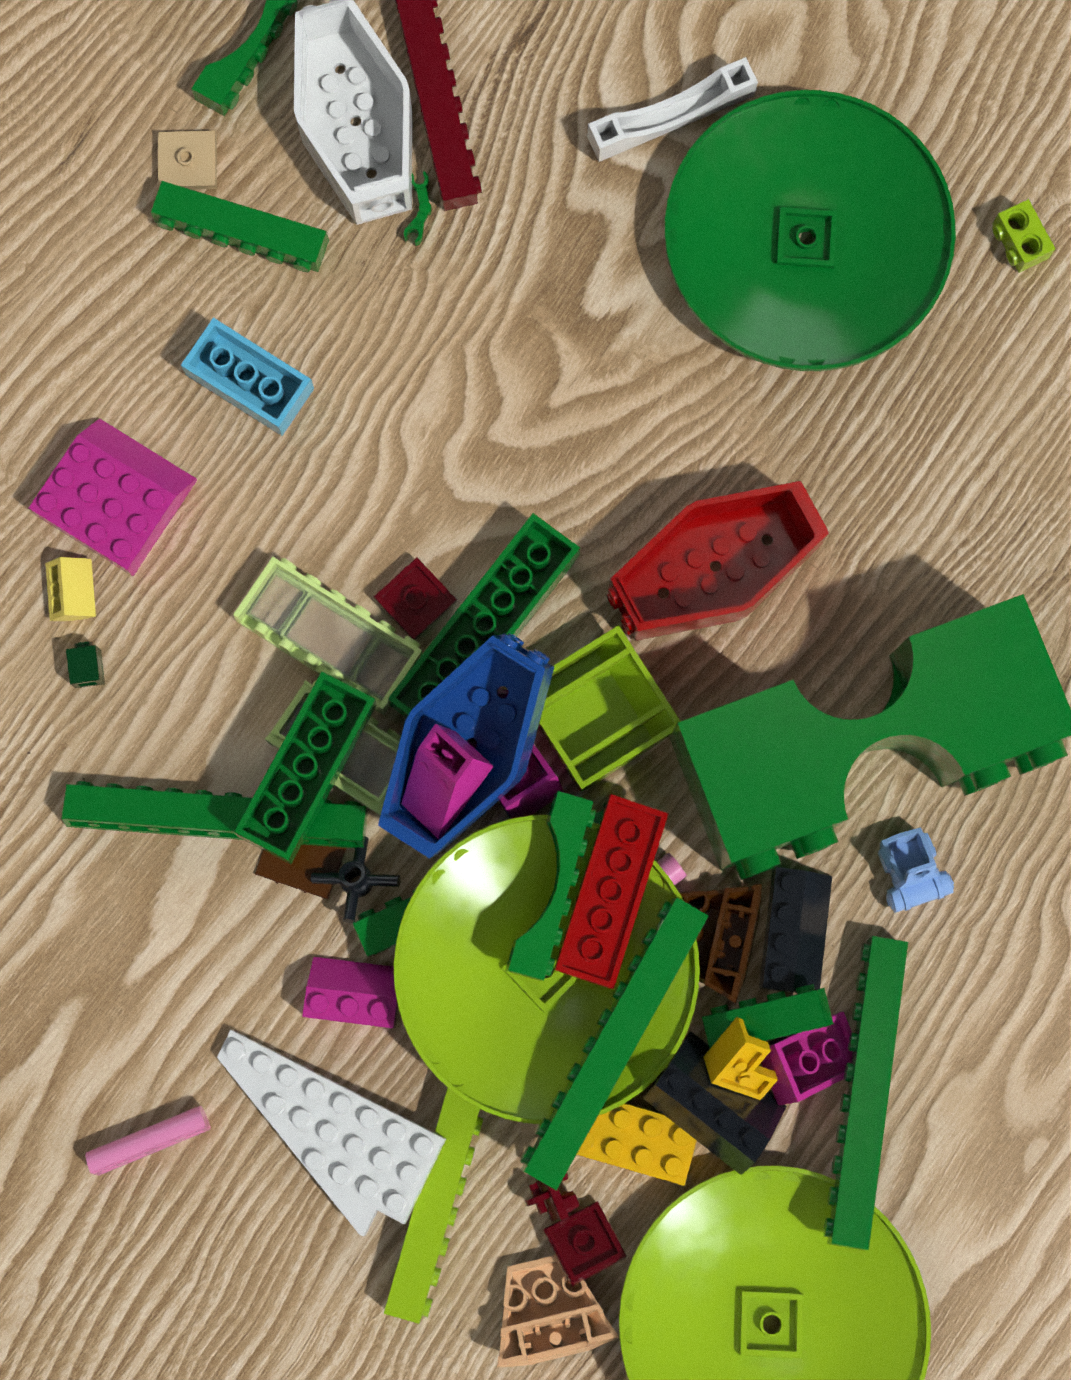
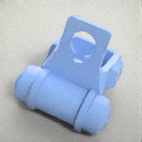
[878,827,954,913]

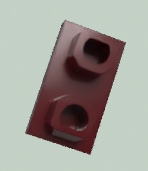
[525,1173,579,1222]

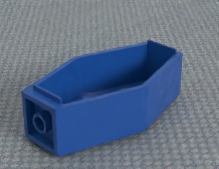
[378,633,554,859]

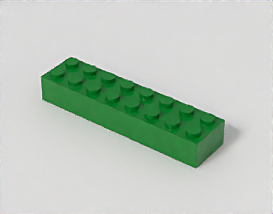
[388,513,580,718]

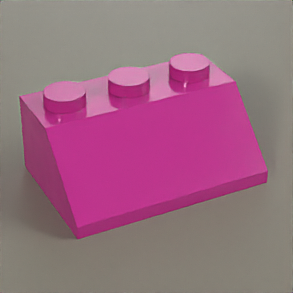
[302,957,398,1028]

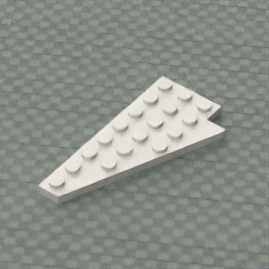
[217,1030,446,1237]

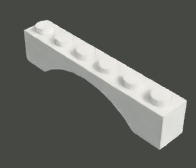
[587,57,758,162]

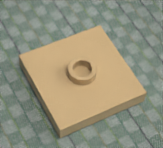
[158,131,217,190]

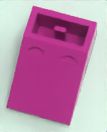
[401,724,494,840]

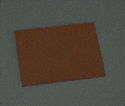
[255,845,346,899]

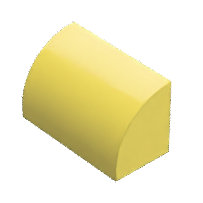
[45,557,96,621]

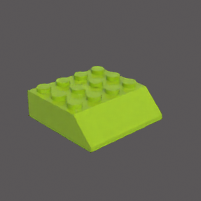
[539,625,681,792]

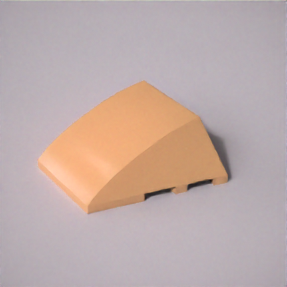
[497,1255,619,1368]

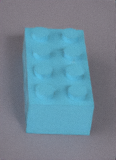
[181,318,314,436]

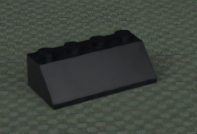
[759,867,832,993]

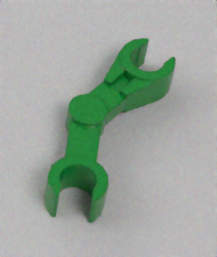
[403,171,432,246]

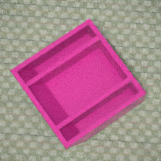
[29,418,197,576]

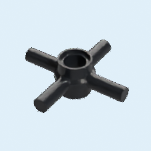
[311,836,401,923]

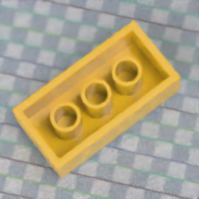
[576,1103,697,1186]

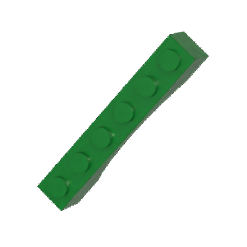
[191,0,298,117]
[505,791,596,981]

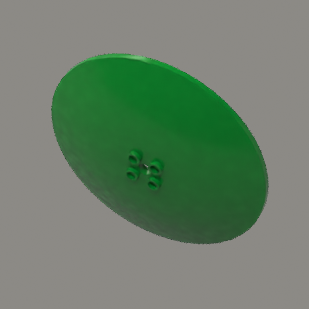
[665,90,956,371]

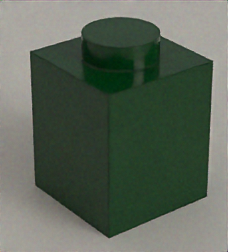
[66,642,105,688]

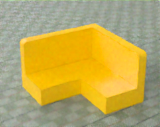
[703,1017,778,1100]

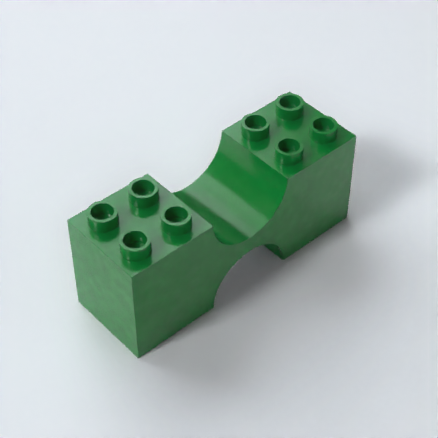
[670,594,1071,880]

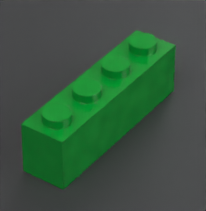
[702,984,834,1048]

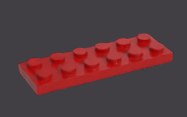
[554,794,669,989]

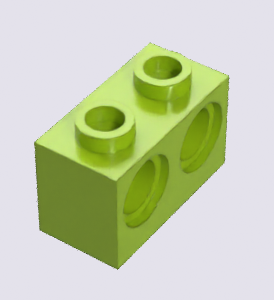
[992,199,1055,273]

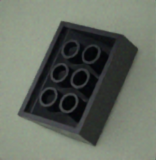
[643,1031,787,1175]

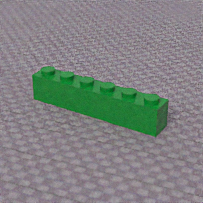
[151,181,329,273]

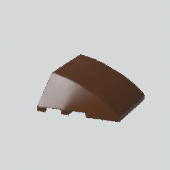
[680,884,762,1004]

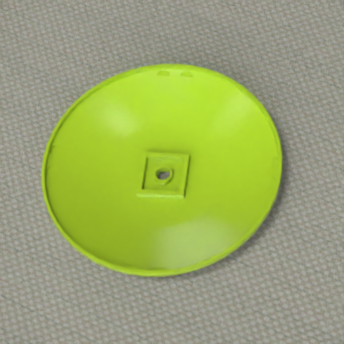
[393,815,700,1124]
[619,1166,931,1380]

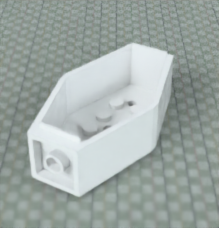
[294,0,412,225]

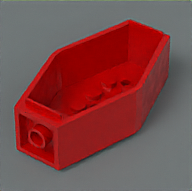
[606,481,829,641]

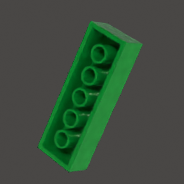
[234,671,377,864]

